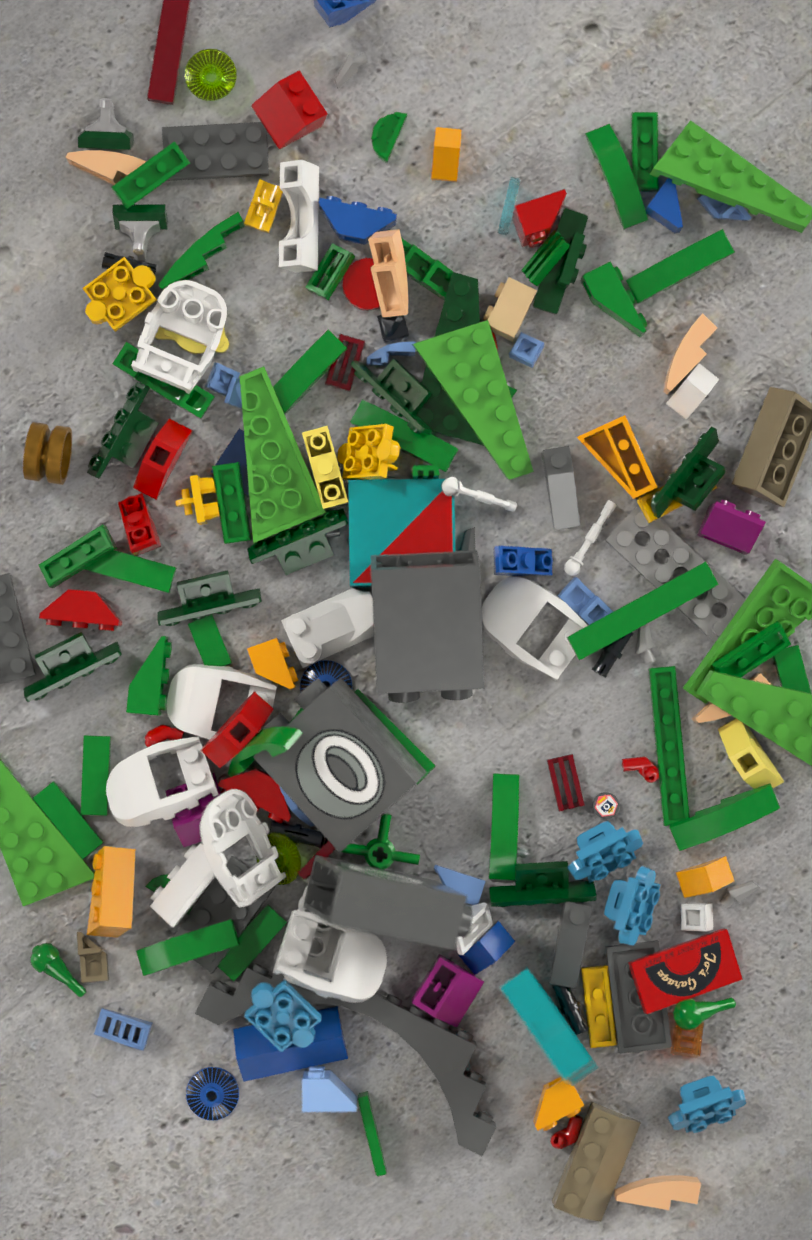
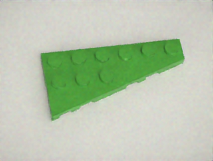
[650,120,812,233]
[412,320,534,480]
[239,366,326,543]
[683,559,812,704]
[696,670,812,766]
[0,759,95,907]

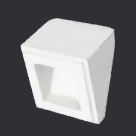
[681,903,713,931]

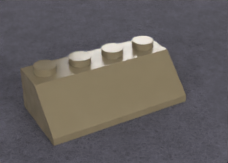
[732,387,812,507]
[552,1101,641,1222]

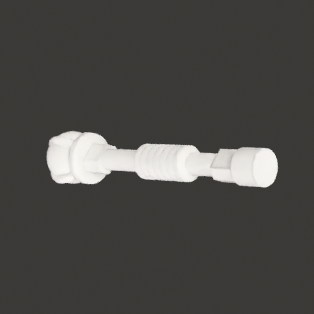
[442,477,517,512]
[564,500,617,576]

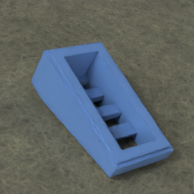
[94,1008,153,1051]

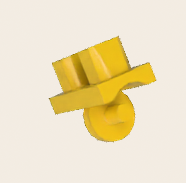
[244,179,283,233]
[175,475,220,525]

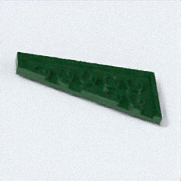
[417,272,484,446]

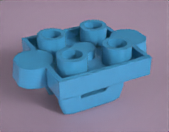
[568,821,643,883]
[604,866,661,945]
[245,980,322,1052]
[668,1076,746,1133]

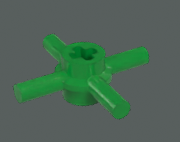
[341,813,420,869]

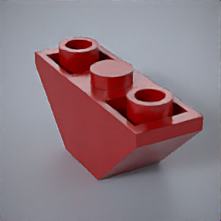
[133,418,193,500]
[118,493,161,556]
[39,589,122,631]
[200,691,274,768]
[218,768,292,824]

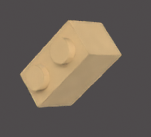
[483,277,537,342]

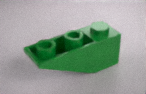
[580,261,647,337]
[126,636,172,715]

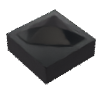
[377,315,409,342]

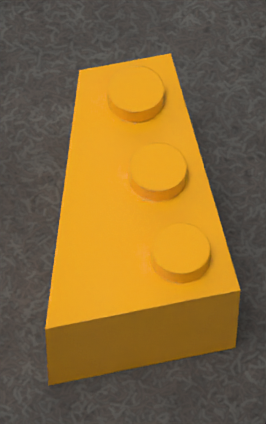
[577,415,658,499]
[87,846,135,938]

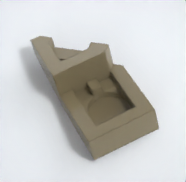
[77,932,109,984]

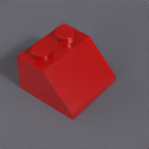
[251,70,328,150]
[512,189,567,248]

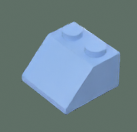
[302,1066,357,1112]

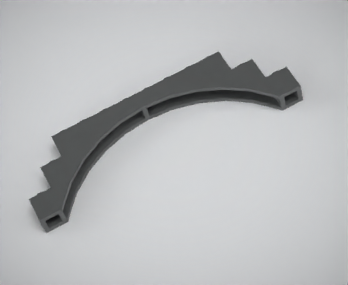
[195,964,496,1156]

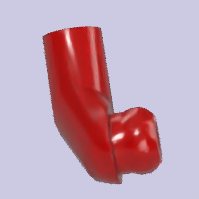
[145,725,184,747]
[622,757,659,783]
[550,1115,583,1149]

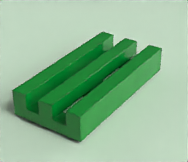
[521,230,570,286]
[305,243,355,301]
[412,465,439,479]

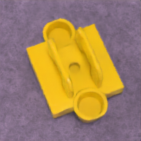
[82,257,157,332]
[337,424,401,480]

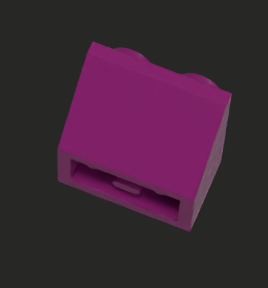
[697,500,766,555]
[165,773,222,848]
[412,954,484,1027]

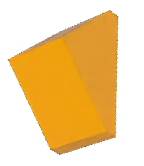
[431,127,462,182]
[675,856,734,898]

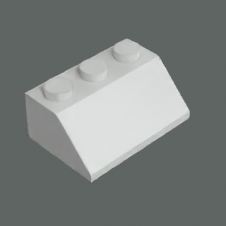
[150,843,215,927]

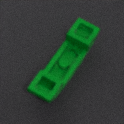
[585,124,648,230]
[112,342,215,419]
[228,727,302,777]
[489,773,519,880]
[136,919,240,976]

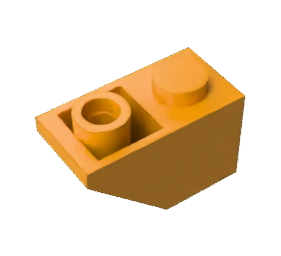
[247,638,299,689]
[533,1076,585,1131]

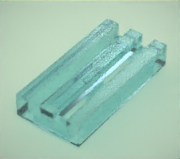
[498,177,520,235]

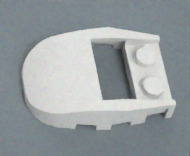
[131,280,227,394]
[481,576,588,681]
[166,664,278,741]
[106,736,219,827]
[200,789,286,907]
[273,910,387,1003]

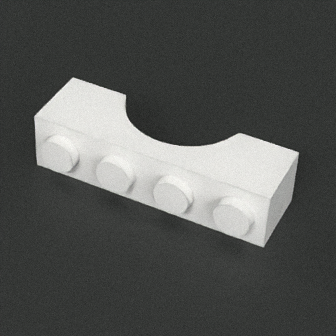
[279,160,319,273]

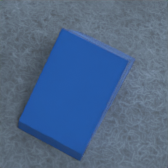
[646,178,683,234]
[458,921,515,975]

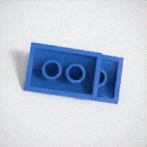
[233,1006,348,1082]

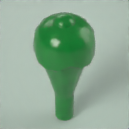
[30,943,86,997]
[673,998,736,1030]

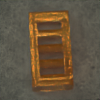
[671,1021,704,1058]

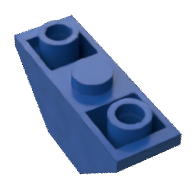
[314,0,376,28]
[319,196,397,245]
[493,546,553,576]

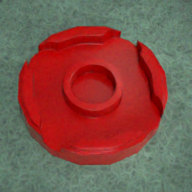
[342,258,380,311]

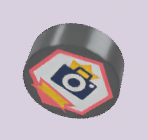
[592,792,619,819]

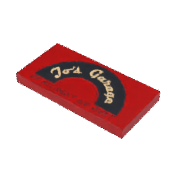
[628,928,743,1014]

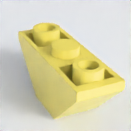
[302,426,348,509]
[718,718,784,789]

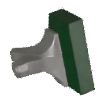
[78,98,134,150]
[112,204,168,261]

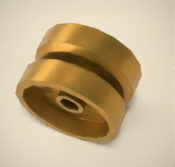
[23,422,72,485]

